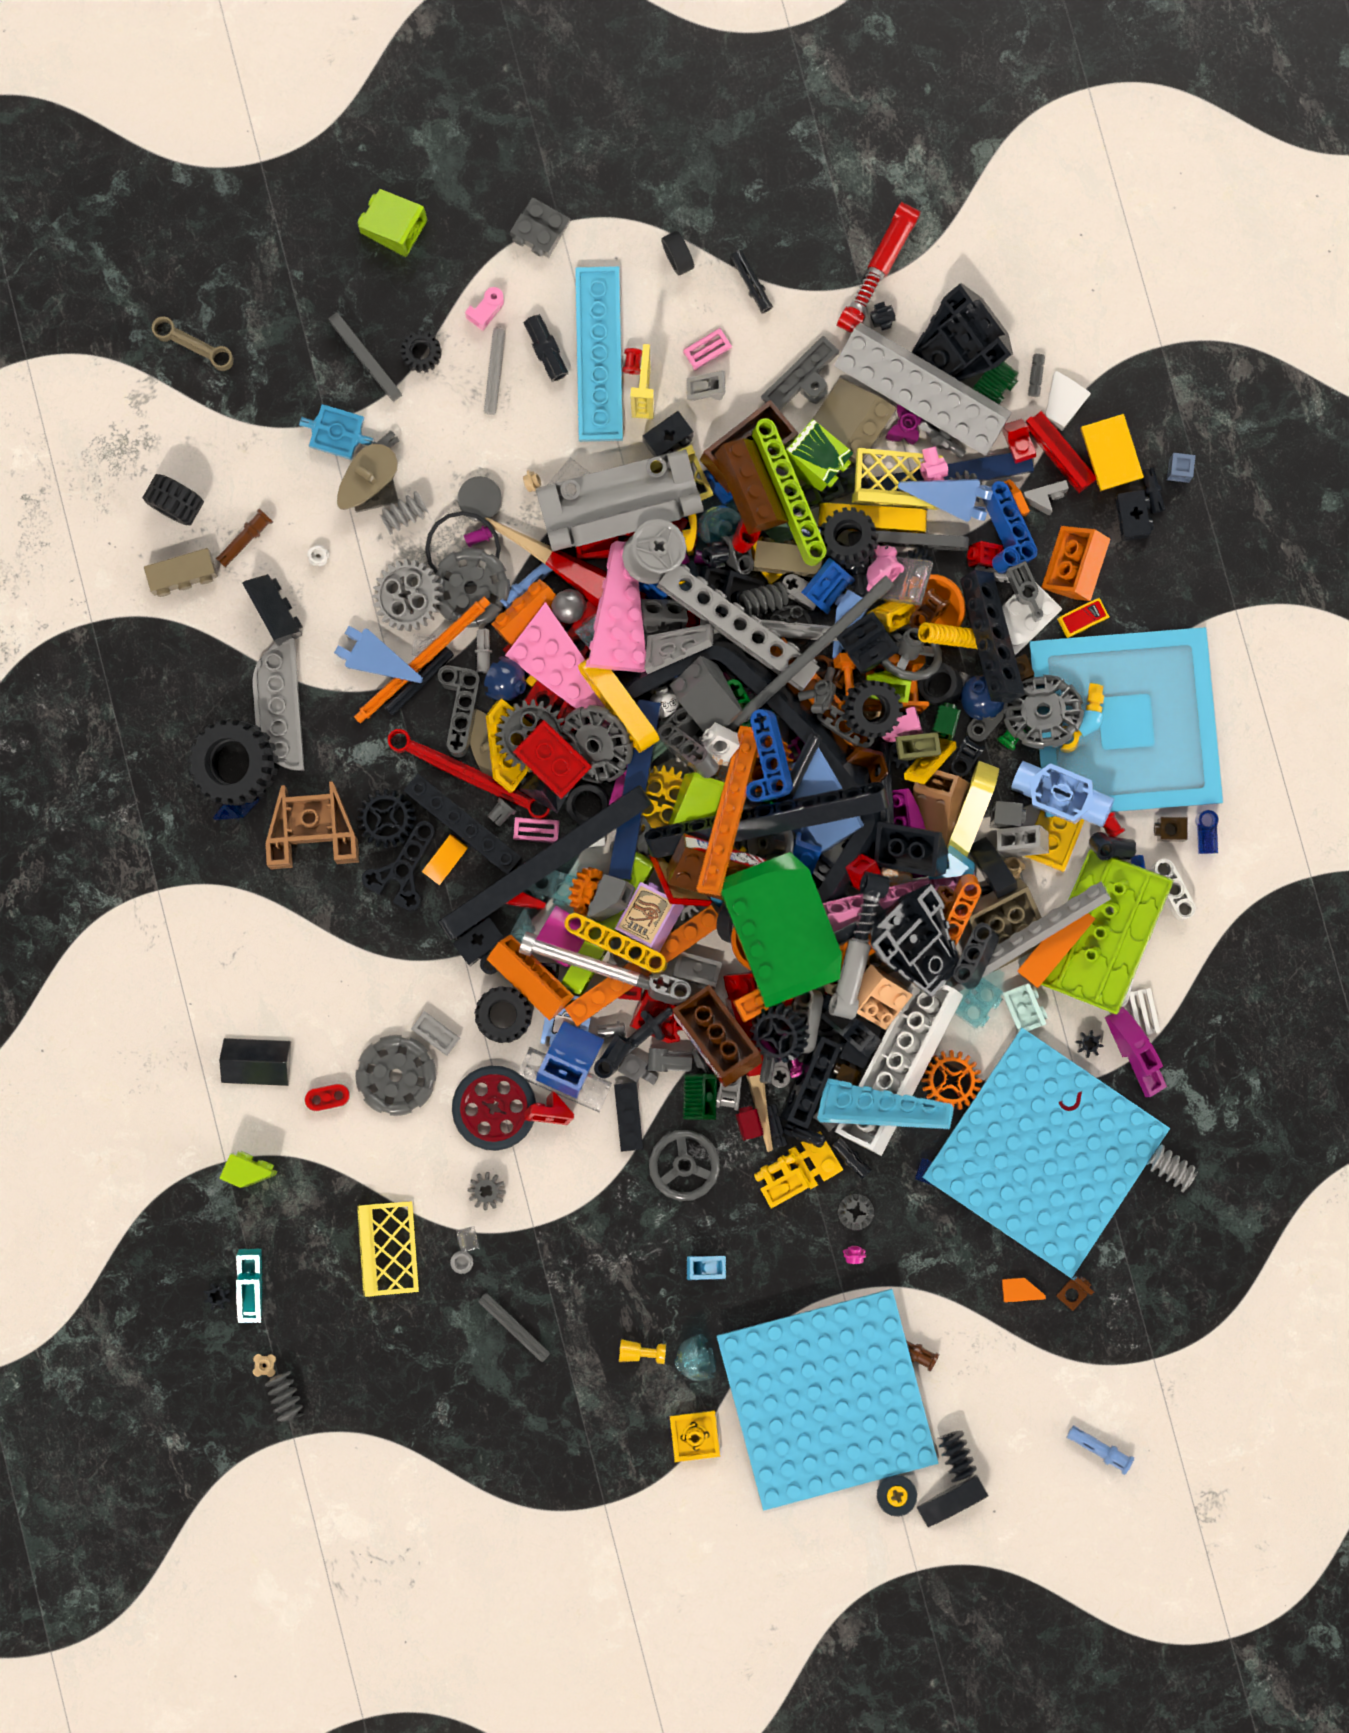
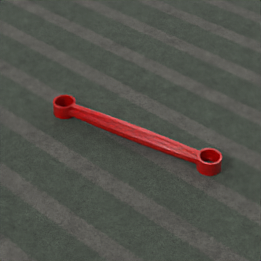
[388,729,550,819]

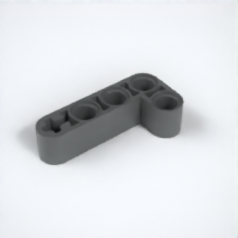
[438,665,481,757]
[657,707,719,778]

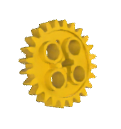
[641,765,683,832]

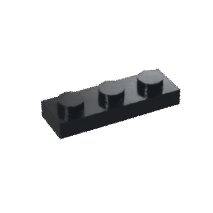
[614,1082,643,1152]

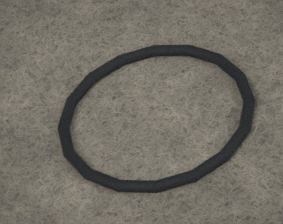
[425,511,501,587]

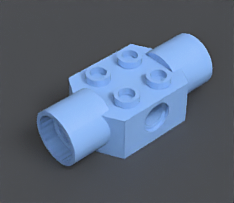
[1011,761,1115,827]

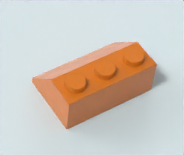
[1041,526,1110,601]

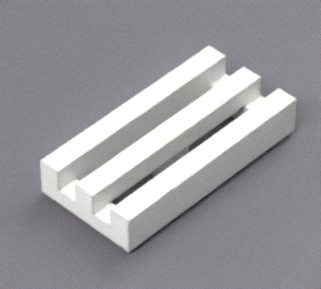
[1129,988,1160,1035]

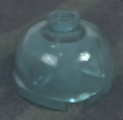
[698,505,741,545]
[675,1334,716,1381]

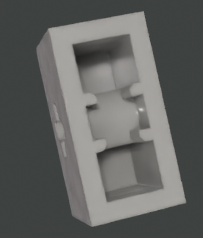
[997,825,1049,858]

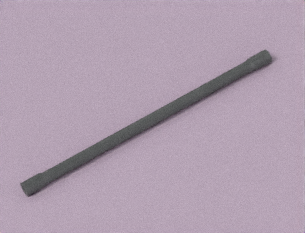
[701,575,894,747]

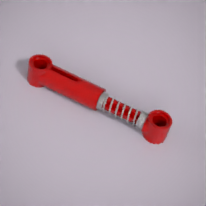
[836,202,921,334]

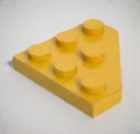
[486,698,536,793]

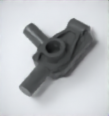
[920,419,966,458]
[798,667,836,713]

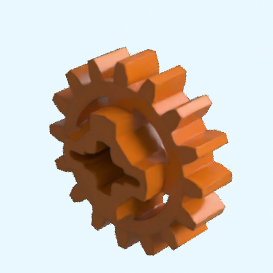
[568,867,603,916]

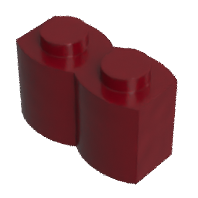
[735,1106,764,1141]

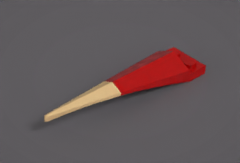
[485,517,646,608]
[723,972,773,1152]

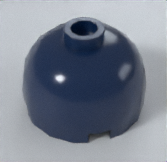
[484,656,526,702]
[960,674,1004,720]

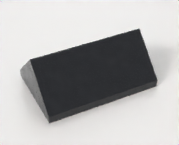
[219,1038,291,1086]

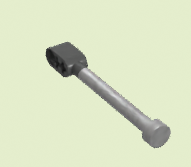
[519,931,691,1006]

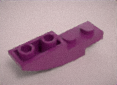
[893,788,927,878]
[1104,1007,1167,1097]

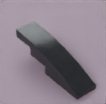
[787,466,869,515]

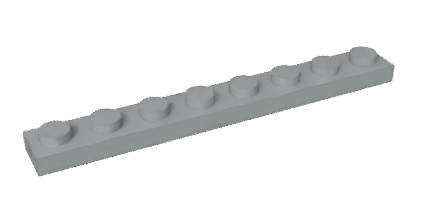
[950,881,1111,992]

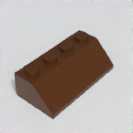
[715,438,789,535]

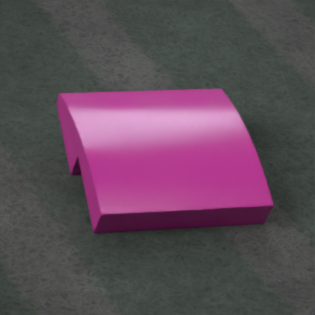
[536,906,585,968]

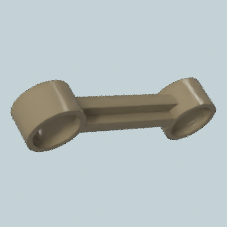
[152,317,234,371]

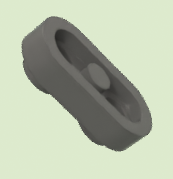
[966,709,1003,743]

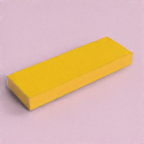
[904,738,957,784]

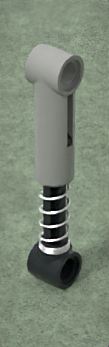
[829,871,890,1020]

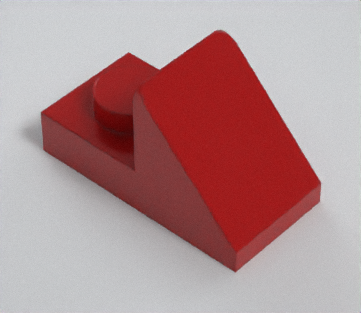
[1002,419,1036,464]
[524,1091,574,1125]

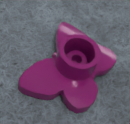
[886,404,923,445]

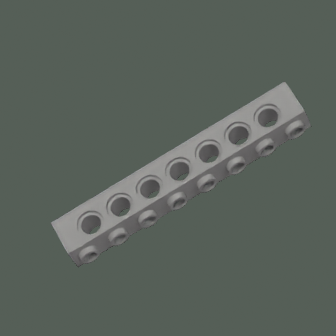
[657,563,820,692]

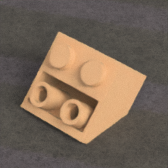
[857,964,913,1030]

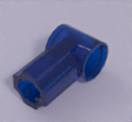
[1195,810,1219,854]

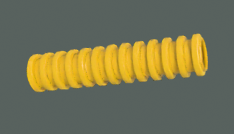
[918,622,978,649]

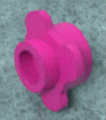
[843,1246,866,1264]

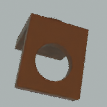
[846,747,889,782]
[1056,1276,1094,1311]

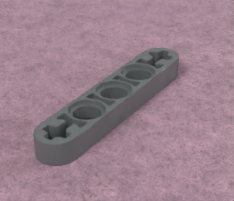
[328,312,402,402]
[861,531,969,551]

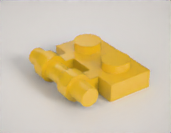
[788,1131,843,1190]
[754,1153,811,1208]

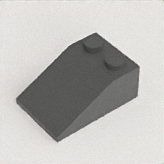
[670,656,743,732]

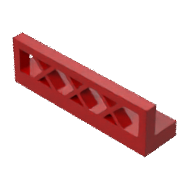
[1026,411,1097,493]

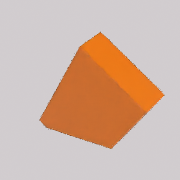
[1004,479,1030,517]
[1002,1278,1046,1302]

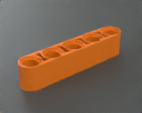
[944,874,981,947]

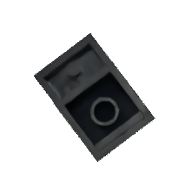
[697,565,770,620]

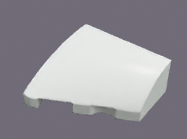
[1045,371,1091,431]

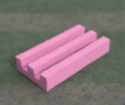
[683,328,732,371]
[513,817,560,843]

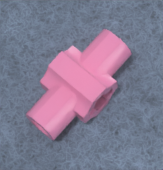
[920,446,948,481]

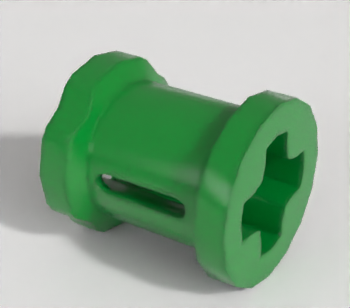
[998,729,1027,751]

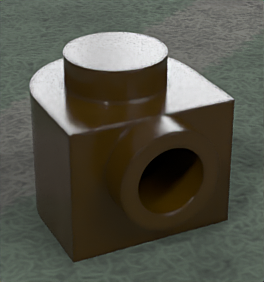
[832,1062,861,1086]

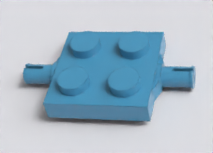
[299,404,374,460]

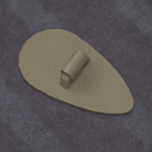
[337,444,398,510]
[466,709,493,777]

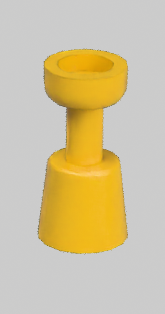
[619,1339,666,1364]

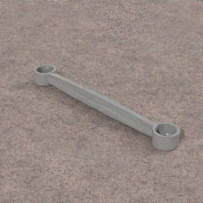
[700,612,838,641]

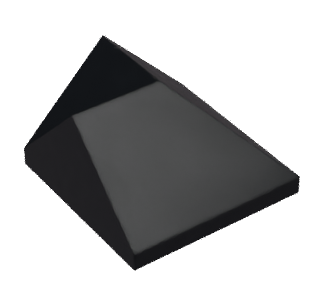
[520,772,581,813]

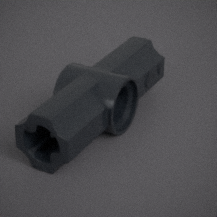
[523,314,568,382]

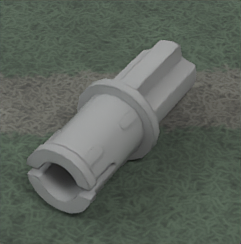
[475,629,492,673]

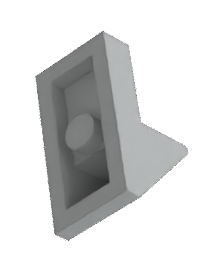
[687,371,725,401]
[1023,480,1069,515]

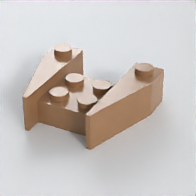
[266,782,359,869]

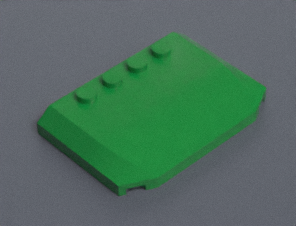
[721,852,842,1008]

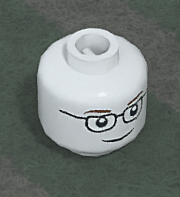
[650,686,681,721]

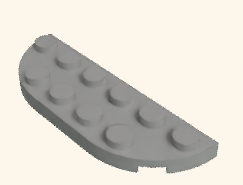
[253,638,305,771]

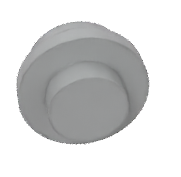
[451,1251,473,1274]

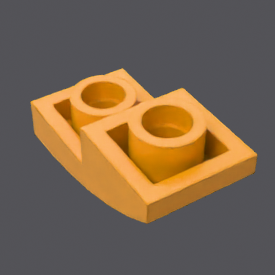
[422,834,468,885]

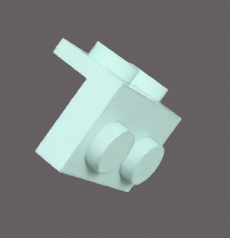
[1002,983,1048,1032]

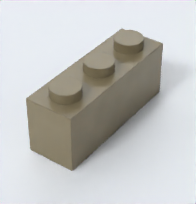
[753,538,822,578]
[144,548,218,597]

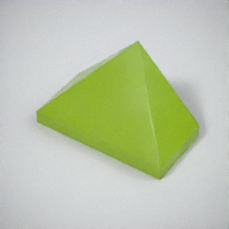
[866,670,911,703]

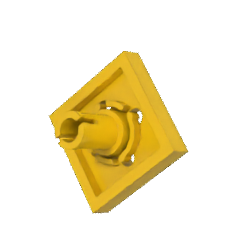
[670,1410,720,1462]

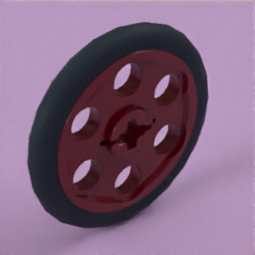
[452,1065,536,1151]

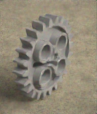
[372,559,444,632]

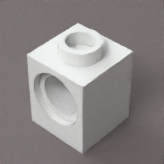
[702,722,740,762]

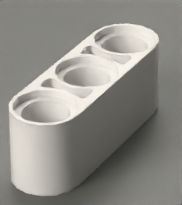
[1151,859,1196,920]

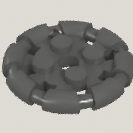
[433,547,510,628]
[1003,674,1084,749]
[559,705,634,783]
[355,1035,436,1116]

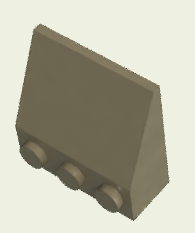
[813,378,897,466]
[960,878,1042,972]

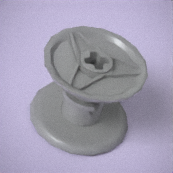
[622,519,687,584]

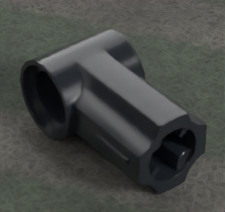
[1089,832,1136,860]
[594,1034,633,1078]

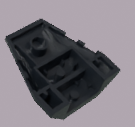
[911,283,1013,381]
[870,884,959,997]

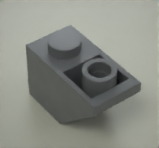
[587,874,635,923]

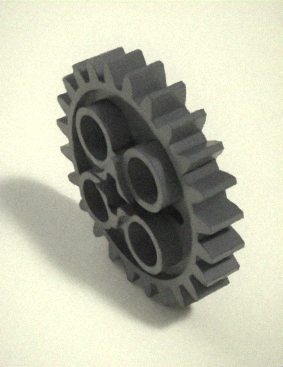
[495,699,568,772]

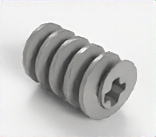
[380,491,429,535]
[1147,1145,1198,1192]

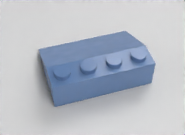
[775,748,864,855]

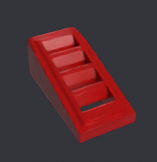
[506,892,547,911]

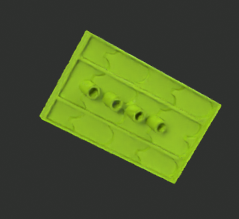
[1041,849,1174,1014]

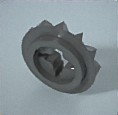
[838,1194,874,1230]

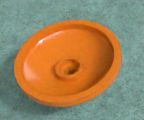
[902,574,966,627]

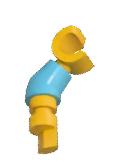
[1060,683,1104,753]

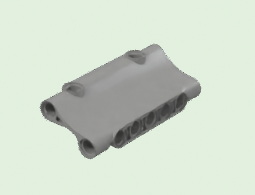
[535,449,704,552]

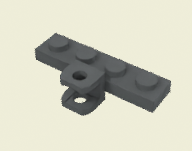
[761,336,839,411]

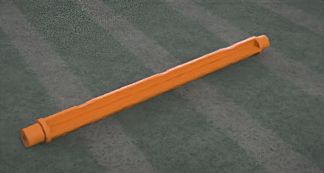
[354,596,491,724]

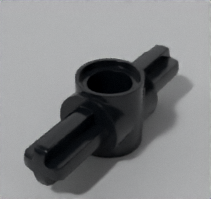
[847,531,871,597]

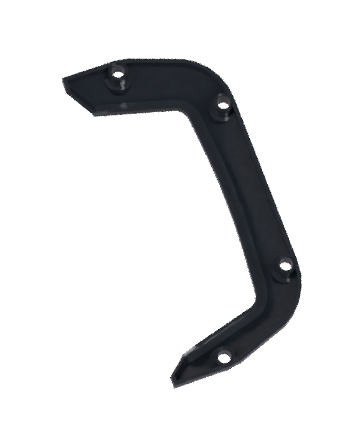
[615,633,893,903]

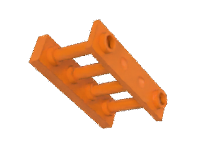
[833,653,929,714]

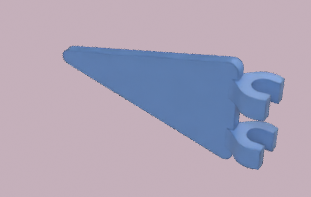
[898,479,993,522]
[334,626,423,683]

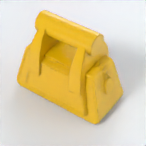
[867,600,915,632]

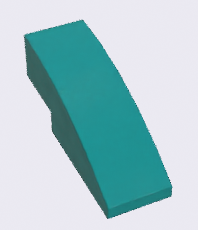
[236,1249,262,1323]

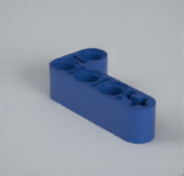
[982,481,1037,573]
[746,709,793,802]

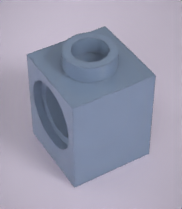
[1167,453,1195,483]

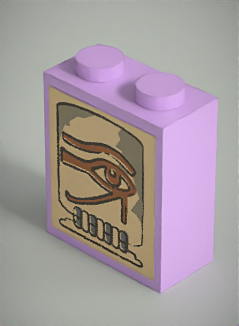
[615,882,684,952]

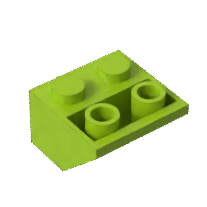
[219,1151,278,1188]

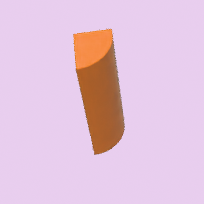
[1017,913,1095,988]
[487,935,574,1021]

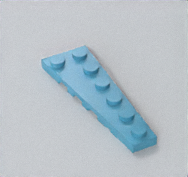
[817,1078,954,1129]

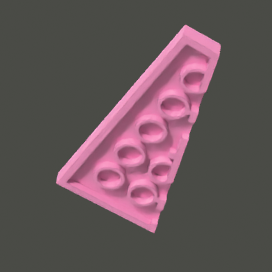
[585,541,646,672]
[505,602,610,726]

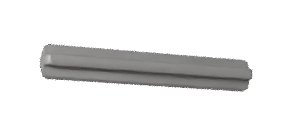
[484,328,505,415]

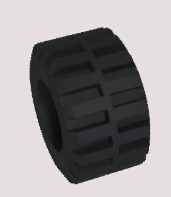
[142,474,204,525]
[820,507,878,569]
[841,680,903,738]
[474,986,532,1043]

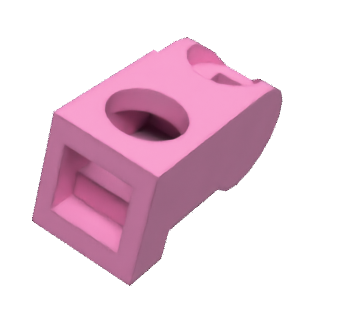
[465,287,504,331]
[882,707,923,742]

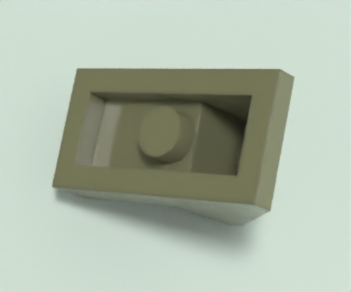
[895,732,941,761]

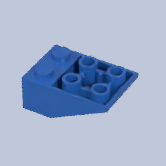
[536,1021,605,1099]

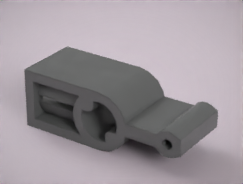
[1005,561,1043,622]

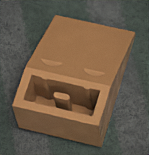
[913,770,970,846]

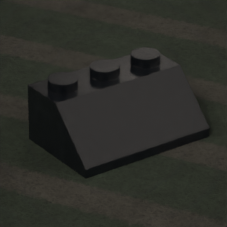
[242,574,303,646]
[874,821,948,877]

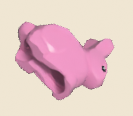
[866,545,904,592]

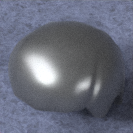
[551,589,587,624]

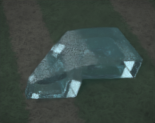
[510,907,536,943]

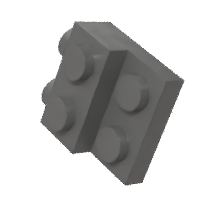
[510,197,571,258]

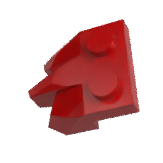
[629,990,683,1043]

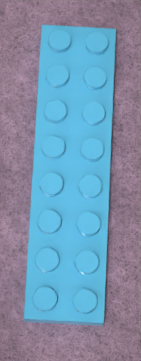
[575,266,623,442]

